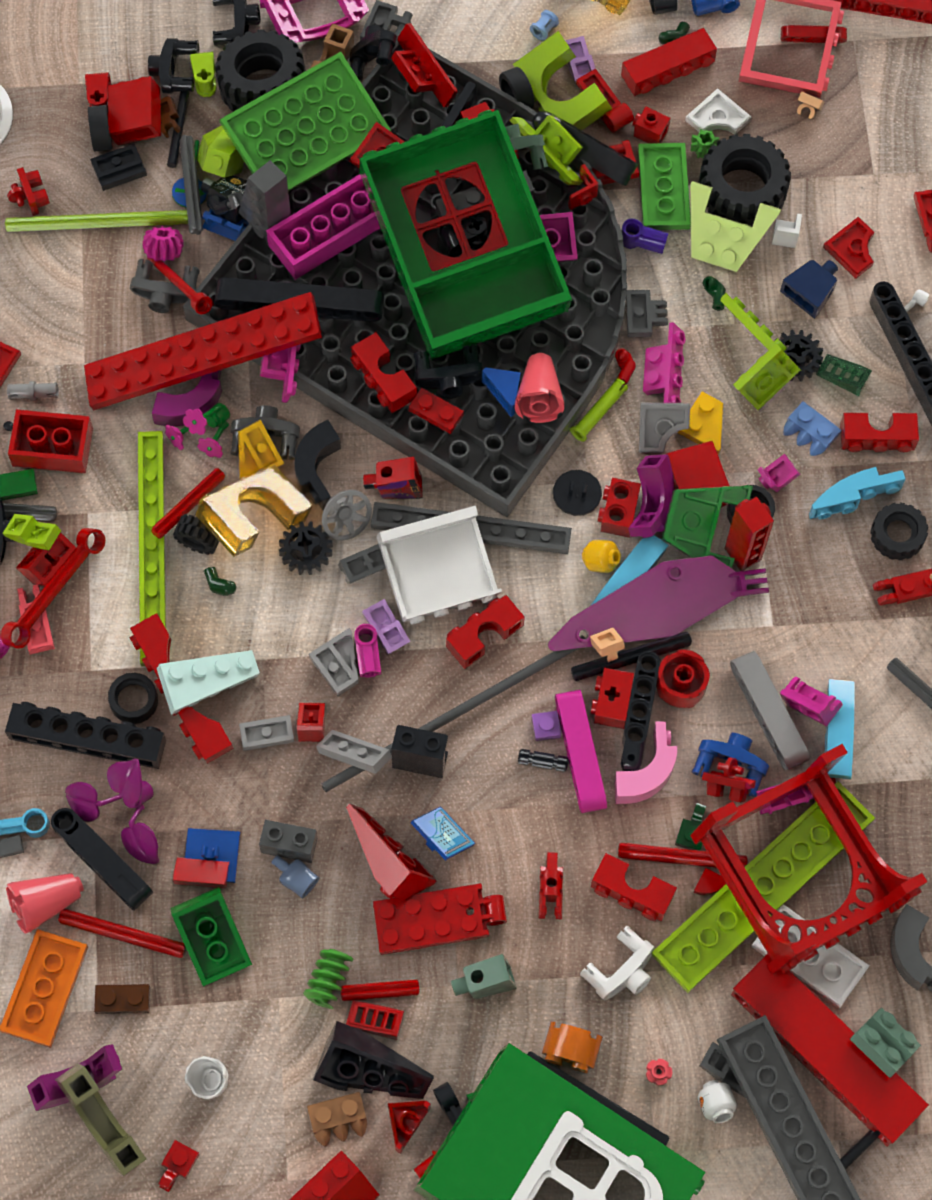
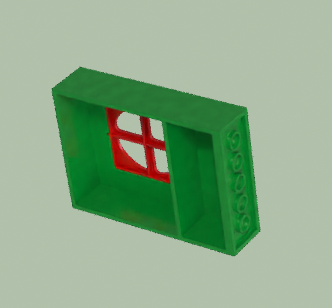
[360,110,572,360]

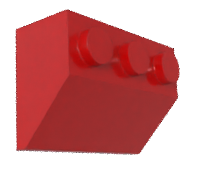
[289,1150,380,1200]

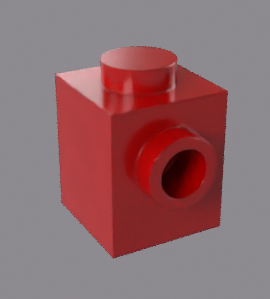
[632,106,671,143]

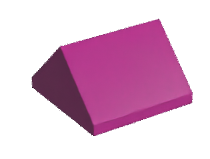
[540,212,578,262]

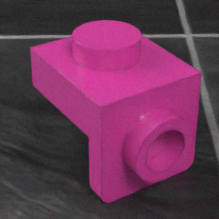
[757,454,801,492]

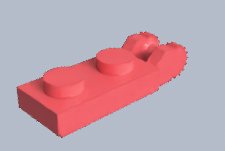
[17,584,55,655]

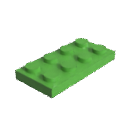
[638,143,691,230]

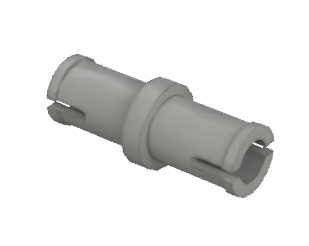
[7,381,59,401]

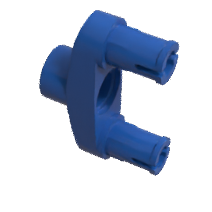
[692,732,769,797]

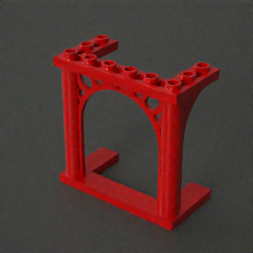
[690,744,928,974]

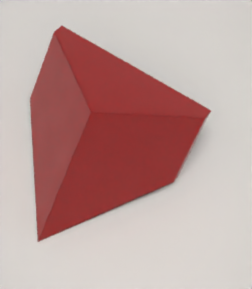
[388,1101,431,1154]

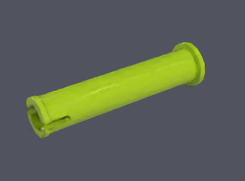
[570,379,628,442]

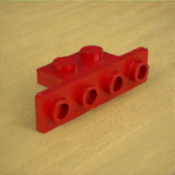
[391,23,458,107]

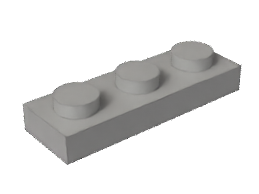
[316,730,392,774]

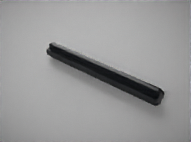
[571,632,692,681]

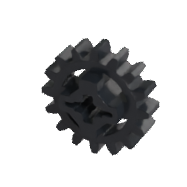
[775,330,823,381]
[278,521,333,575]

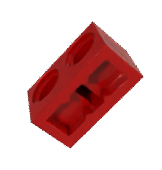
[597,477,641,538]
[16,532,76,586]

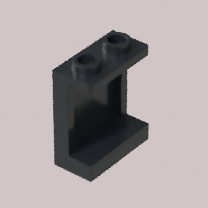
[391,725,448,779]

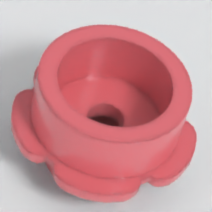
[646,1059,672,1086]

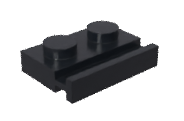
[90,144,147,191]

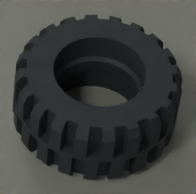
[215,30,306,112]
[698,134,791,226]

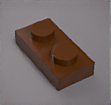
[94,984,150,1014]

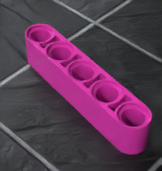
[555,690,607,813]

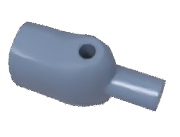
[272,855,320,899]

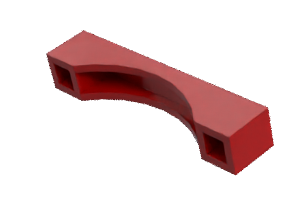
[129,613,234,764]

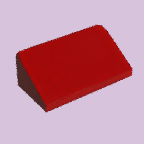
[172,857,229,889]

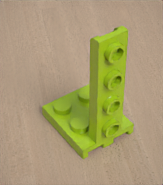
[721,293,801,410]

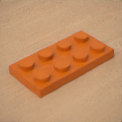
[0,929,88,1048]

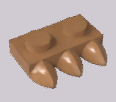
[307,1092,367,1147]

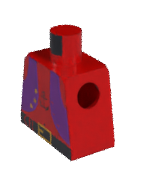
[363,457,423,499]

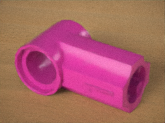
[354,624,382,678]

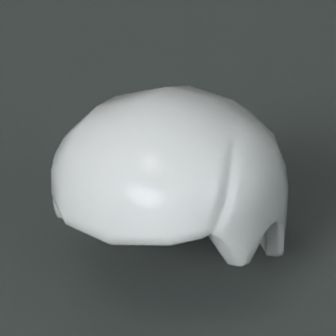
[185,1056,229,1100]

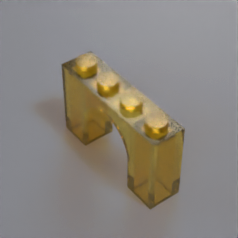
[195,465,313,557]

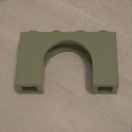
[55,1064,146,1176]

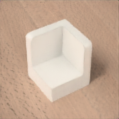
[772,214,802,248]

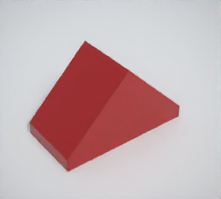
[297,703,325,742]

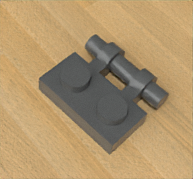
[360,0,413,40]

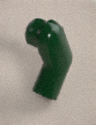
[204,567,237,596]

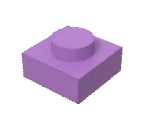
[531,711,561,741]

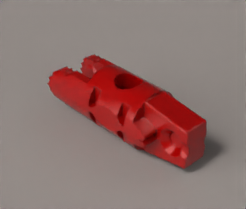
[538,852,564,920]

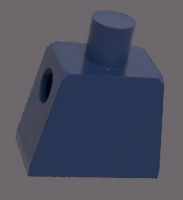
[780,260,838,319]

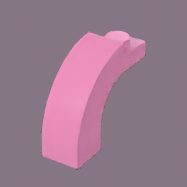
[615,722,677,804]

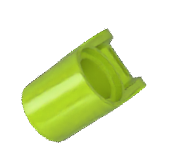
[190,52,217,97]

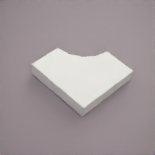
[685,88,751,135]

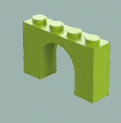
[513,31,612,130]

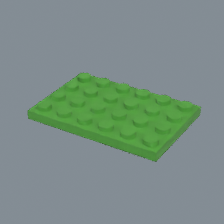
[220,52,391,192]

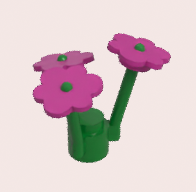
[165,403,230,458]

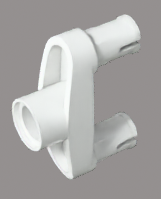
[580,926,655,1000]

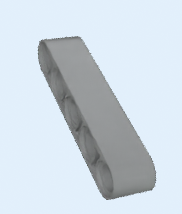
[730,651,810,770]

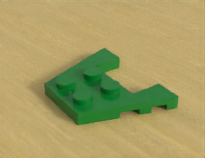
[661,485,753,568]

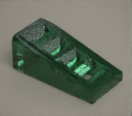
[816,354,872,396]

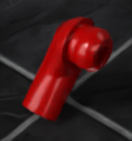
[615,348,636,385]

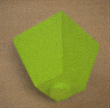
[197,126,244,178]

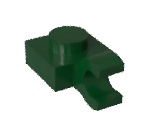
[675,803,706,851]

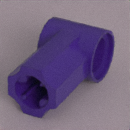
[621,218,669,254]

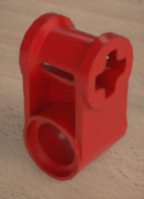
[85,72,111,109]

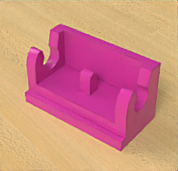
[780,677,843,727]

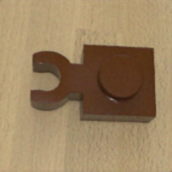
[161,95,180,138]

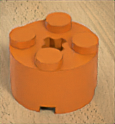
[542,1021,603,1074]

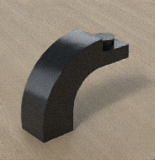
[294,420,341,510]

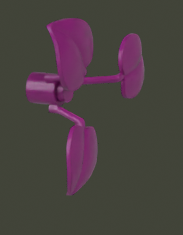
[65,759,159,864]

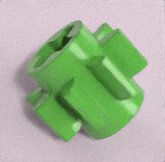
[690,129,719,159]

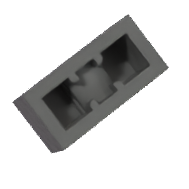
[259,820,318,863]

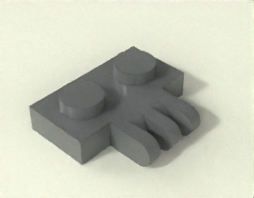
[626,290,668,337]

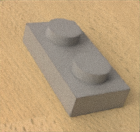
[239,715,294,751]

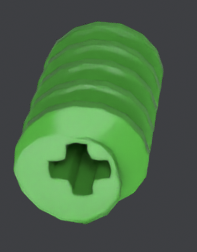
[303,949,354,1009]

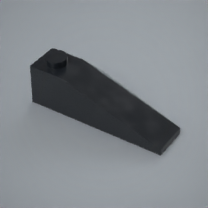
[313,1021,434,1099]

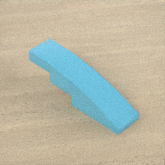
[590,535,669,606]
[825,679,855,780]

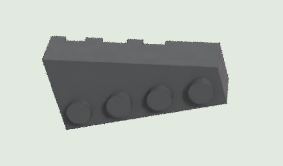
[239,160,291,241]

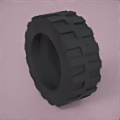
[870,502,928,560]

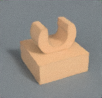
[797,91,825,120]
[590,628,625,662]

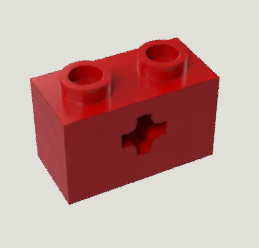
[590,668,634,729]

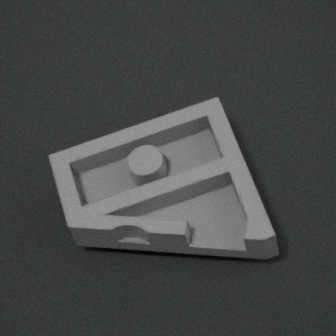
[309,628,359,697]

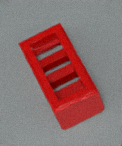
[346,1000,404,1040]

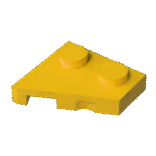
[677,391,723,454]
[238,420,284,486]

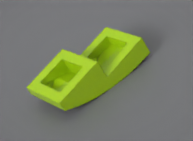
[2,514,61,550]

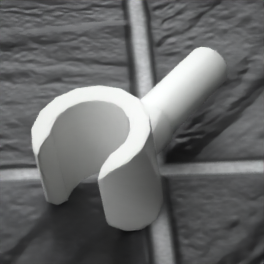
[904,290,929,312]

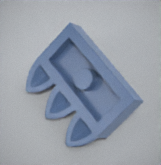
[783,401,841,456]

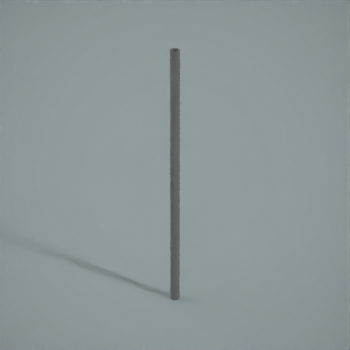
[321,635,586,792]

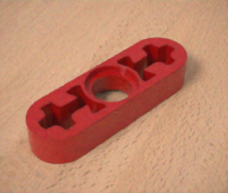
[780,25,847,43]

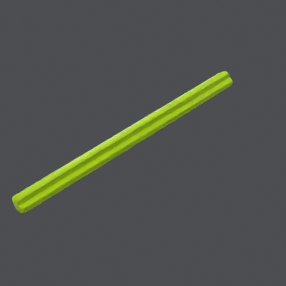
[5,210,188,232]

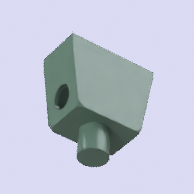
[451,954,517,999]

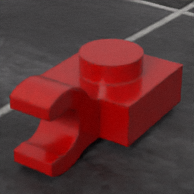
[158,1140,199,1192]

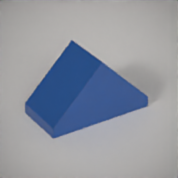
[482,367,521,417]

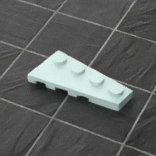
[157,650,260,715]

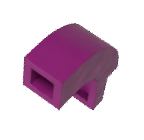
[152,370,222,427]
[628,454,674,538]
[27,1044,122,1111]

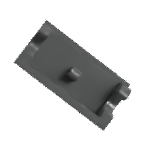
[338,544,386,584]

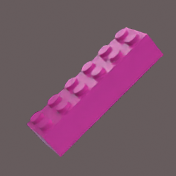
[266,174,380,280]

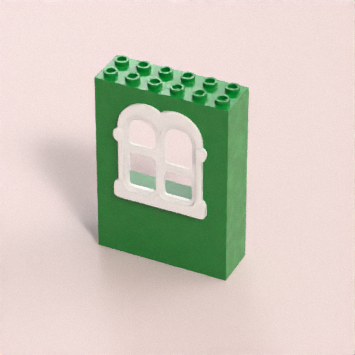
[413,1043,706,1200]

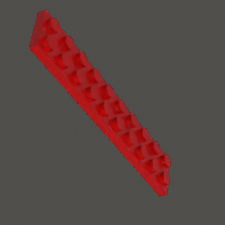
[84,292,322,411]

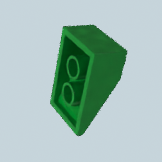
[170,887,252,986]

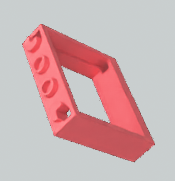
[739,0,844,98]

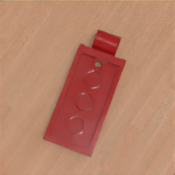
[373,883,507,955]

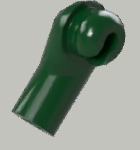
[658,21,690,44]
[702,276,726,311]

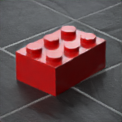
[8,409,93,473]

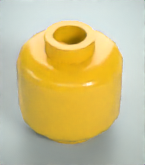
[582,540,621,573]

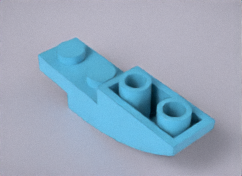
[809,467,905,519]

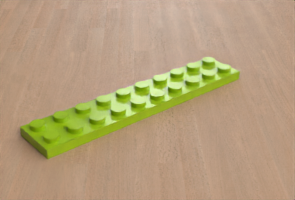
[651,781,875,993]

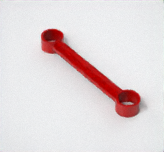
[1,528,106,649]

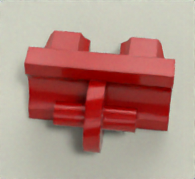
[7,167,50,216]
[702,757,756,803]

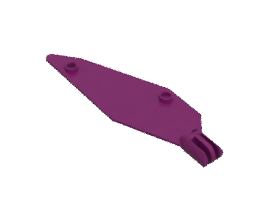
[548,556,769,651]

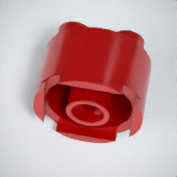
[656,650,710,708]

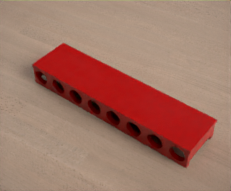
[731,953,929,1147]

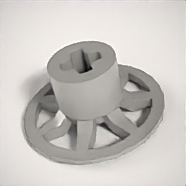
[322,490,372,540]

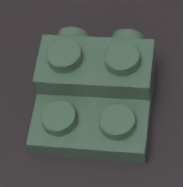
[850,1007,921,1078]

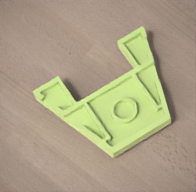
[690,181,781,272]

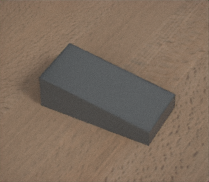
[0,835,24,858]

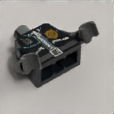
[201,175,247,224]

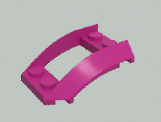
[260,0,369,43]

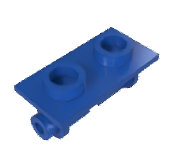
[202,209,249,241]

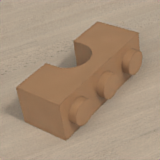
[310,23,354,68]

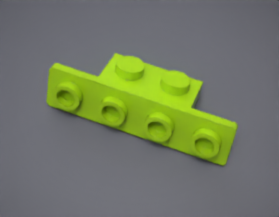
[509,115,583,185]

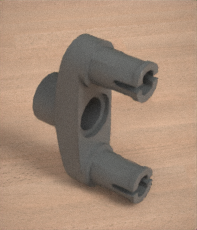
[130,259,200,313]
[231,405,300,460]

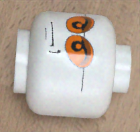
[697,1080,737,1123]

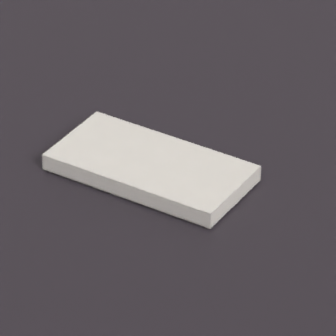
[751,904,870,1009]

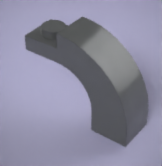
[890,904,932,991]

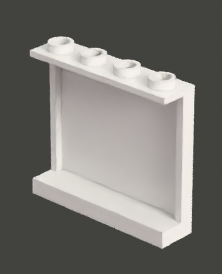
[376,506,502,625]

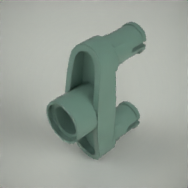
[505,124,548,170]

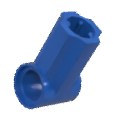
[691,0,740,16]

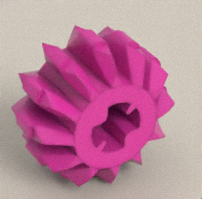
[143,226,184,262]

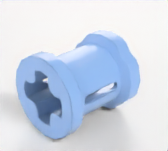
[529,10,559,41]

